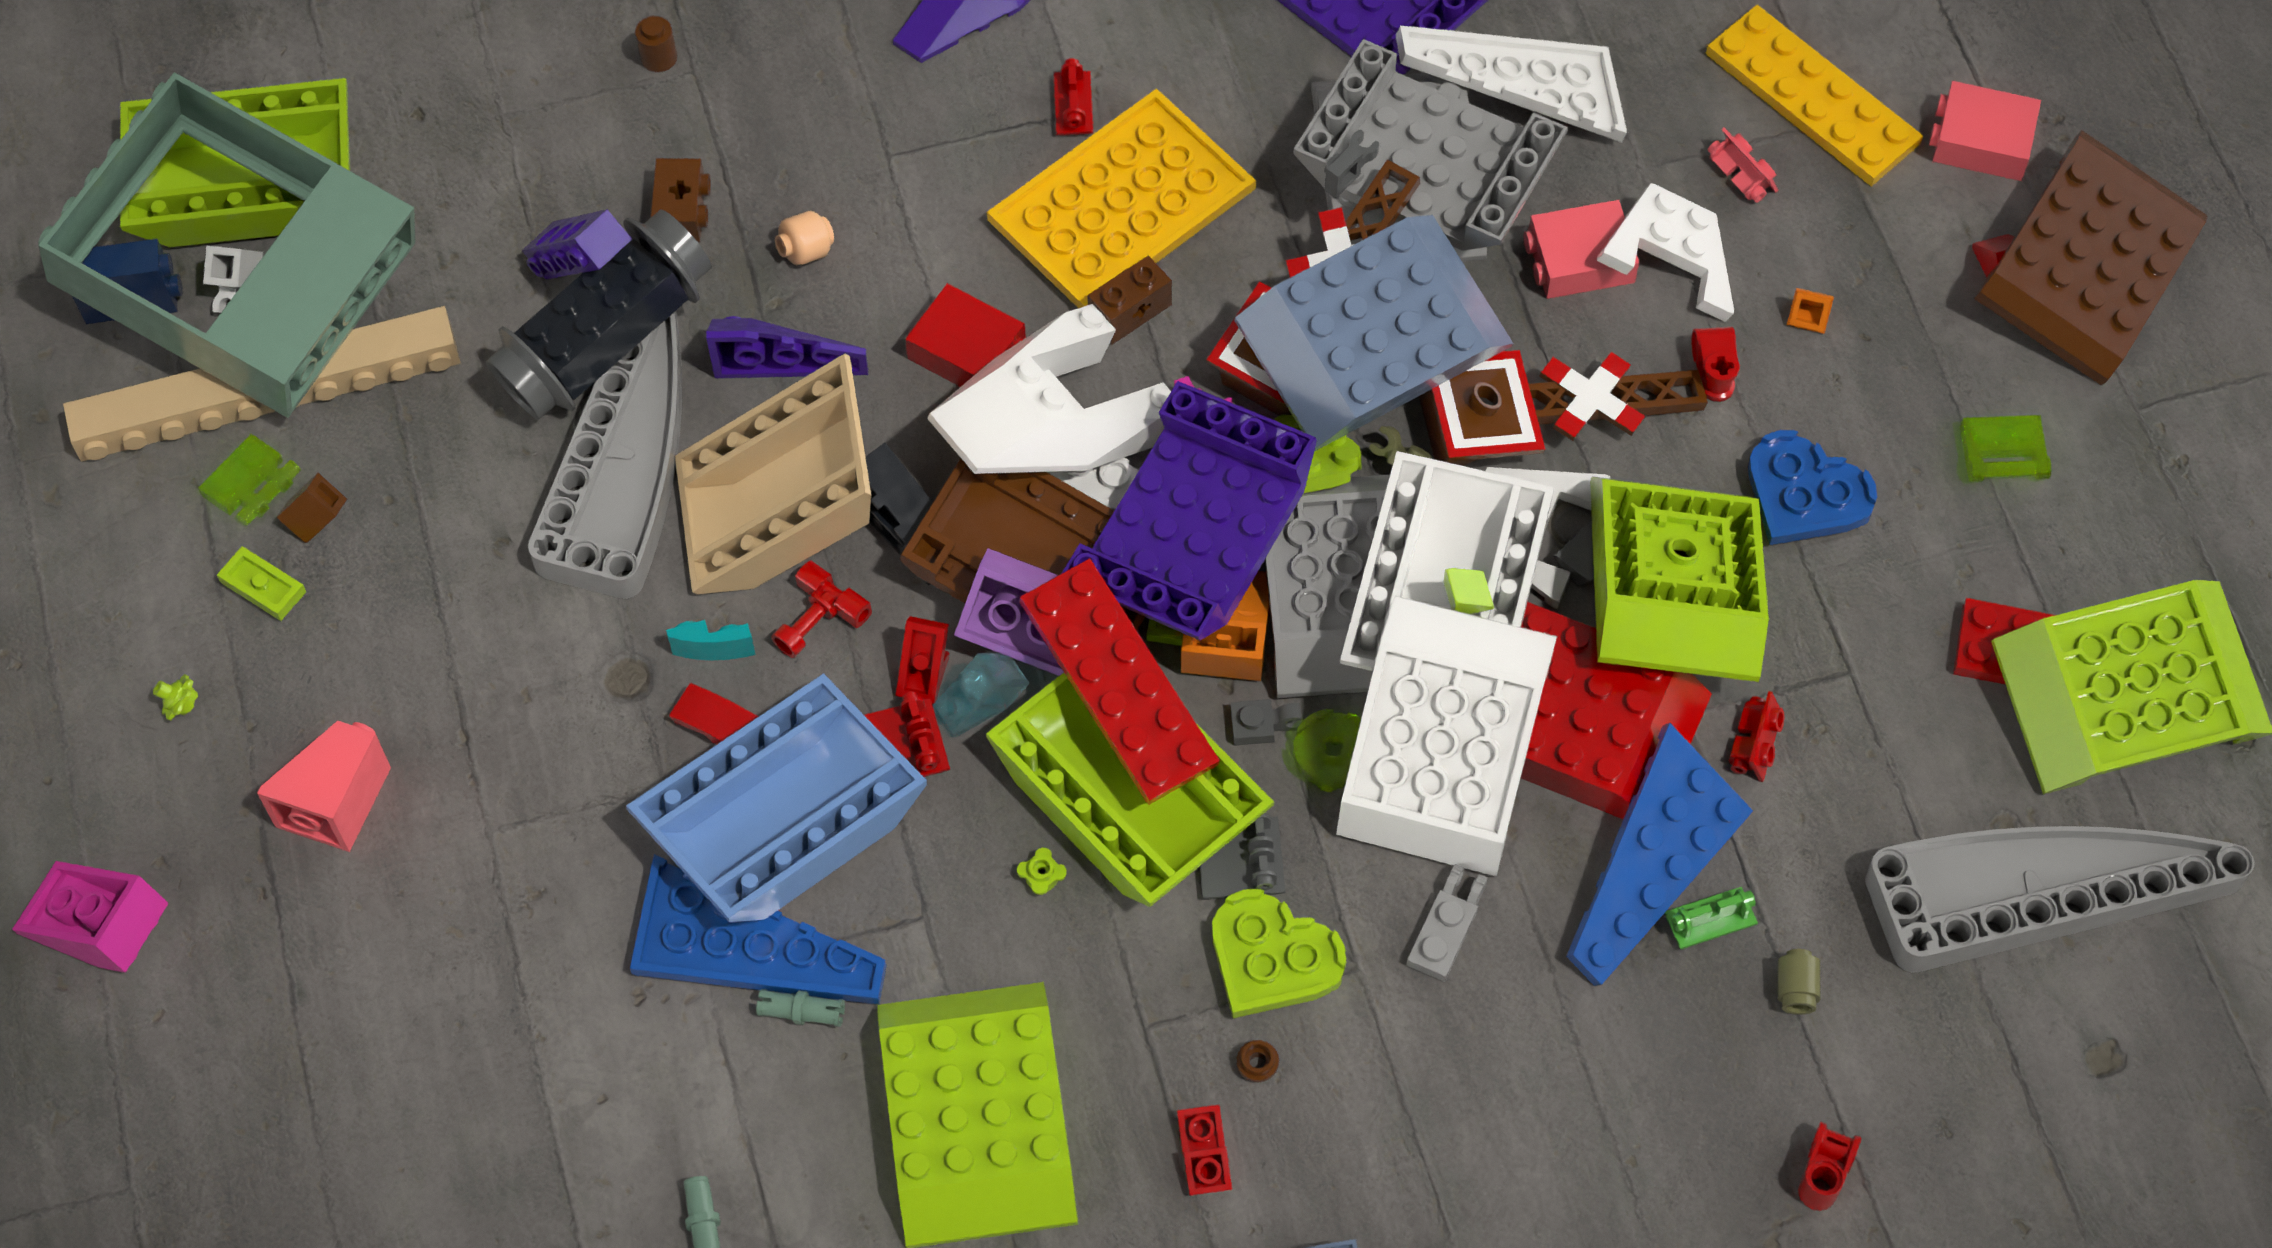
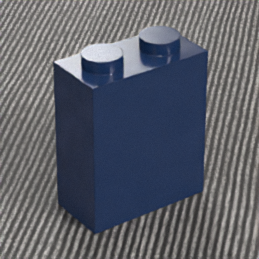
[72,239,183,324]

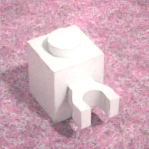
[203,246,263,313]

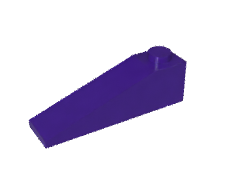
[706,316,869,379]

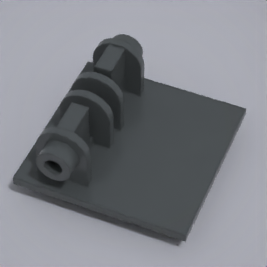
[1200,812,1286,899]

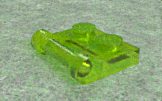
[1960,415,2051,482]

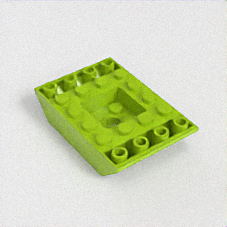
[1590,476,1769,682]

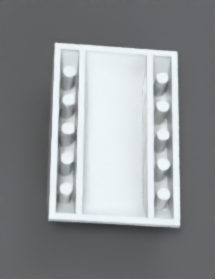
[1340,451,1554,671]

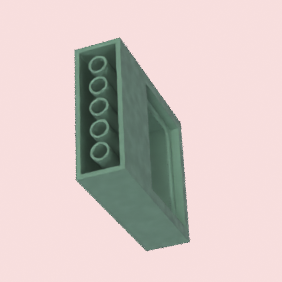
[38,72,415,418]

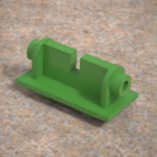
[1664,887,1758,950]

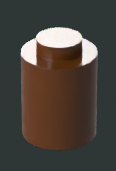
[635,16,677,72]

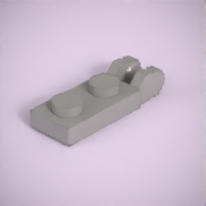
[1406,864,1488,982]

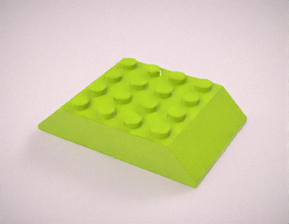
[120,78,350,247]
[986,672,1274,907]
[877,982,1078,1248]

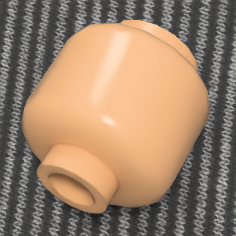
[775,211,834,265]

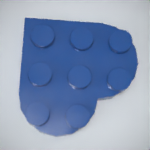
[1748,430,1877,545]

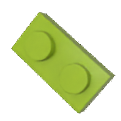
[217,546,306,621]

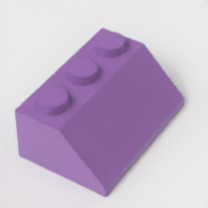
[954,548,1063,676]

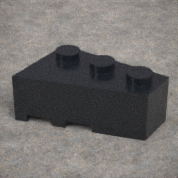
[865,442,934,586]

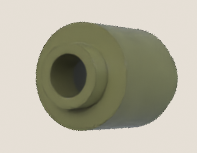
[1778,949,1821,1015]

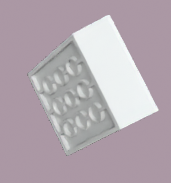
[1336,596,1557,876]

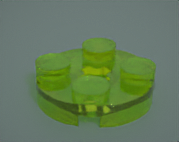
[1293,709,1361,792]

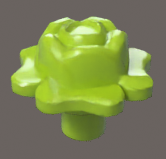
[153,674,198,721]

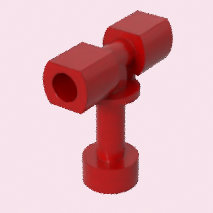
[771,560,872,658]

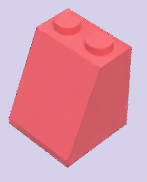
[257,721,391,852]

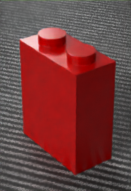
[905,283,1026,387]

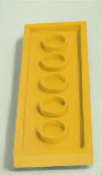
[1706,5,1923,187]

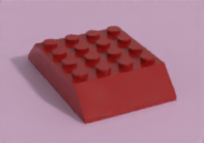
[1521,602,1712,819]

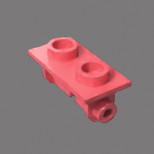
[1708,127,1779,202]

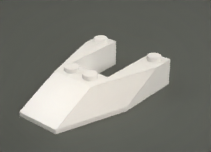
[927,304,1171,474]

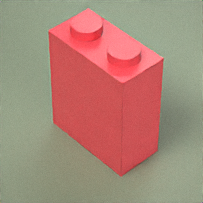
[1929,81,2041,181]
[1524,200,1639,299]

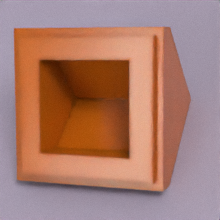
[1787,288,1834,334]

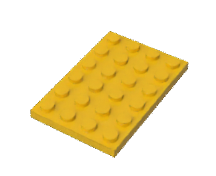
[987,88,1256,308]

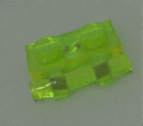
[198,433,301,526]

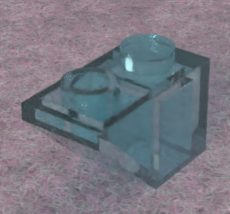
[933,653,1029,737]

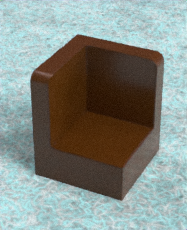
[277,473,347,543]

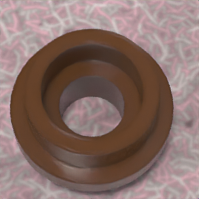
[1237,1040,1279,1082]

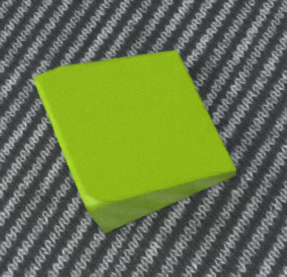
[1443,568,1494,614]

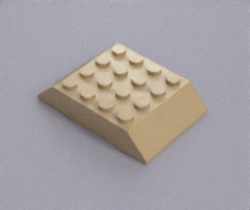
[675,354,871,594]

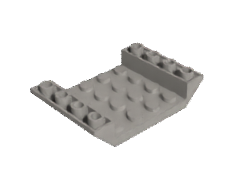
[1293,39,1568,251]
[1265,474,1390,698]

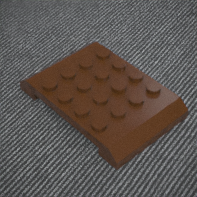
[1974,130,2207,386]
[900,458,1145,631]

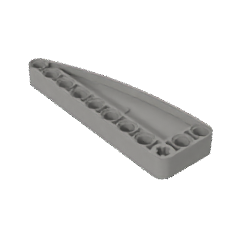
[528,311,682,599]
[1865,826,2255,973]

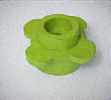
[1017,848,1067,895]

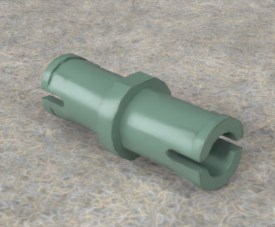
[756,989,845,1027]
[683,1176,721,1248]

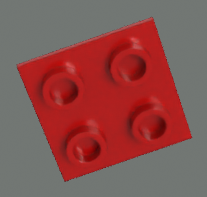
[864,692,950,777]

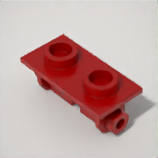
[1054,58,1094,135]
[1729,691,1785,782]

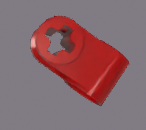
[1691,326,1740,402]
[1798,1121,1862,1211]

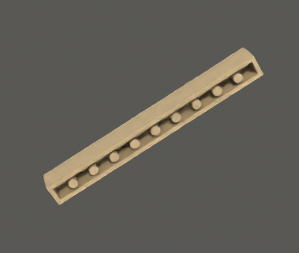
[63,306,461,462]

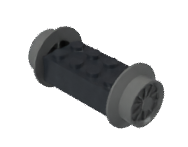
[486,209,712,420]

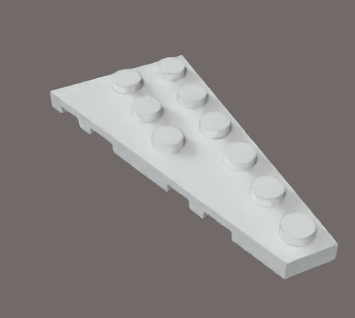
[1396,26,1627,142]

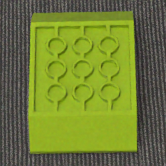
[1991,580,2272,794]

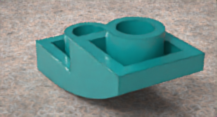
[666,620,756,661]

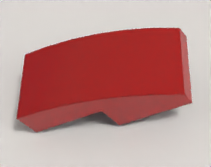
[669,683,758,745]
[1176,1105,1232,1196]

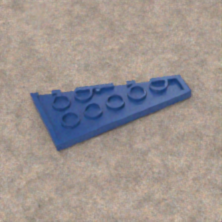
[1566,723,1753,986]
[630,854,886,1005]

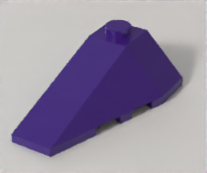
[893,0,1030,63]

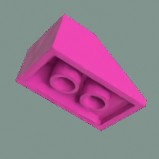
[12,861,169,973]

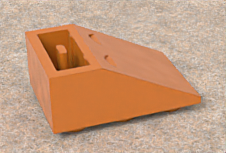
[1181,571,1270,681]

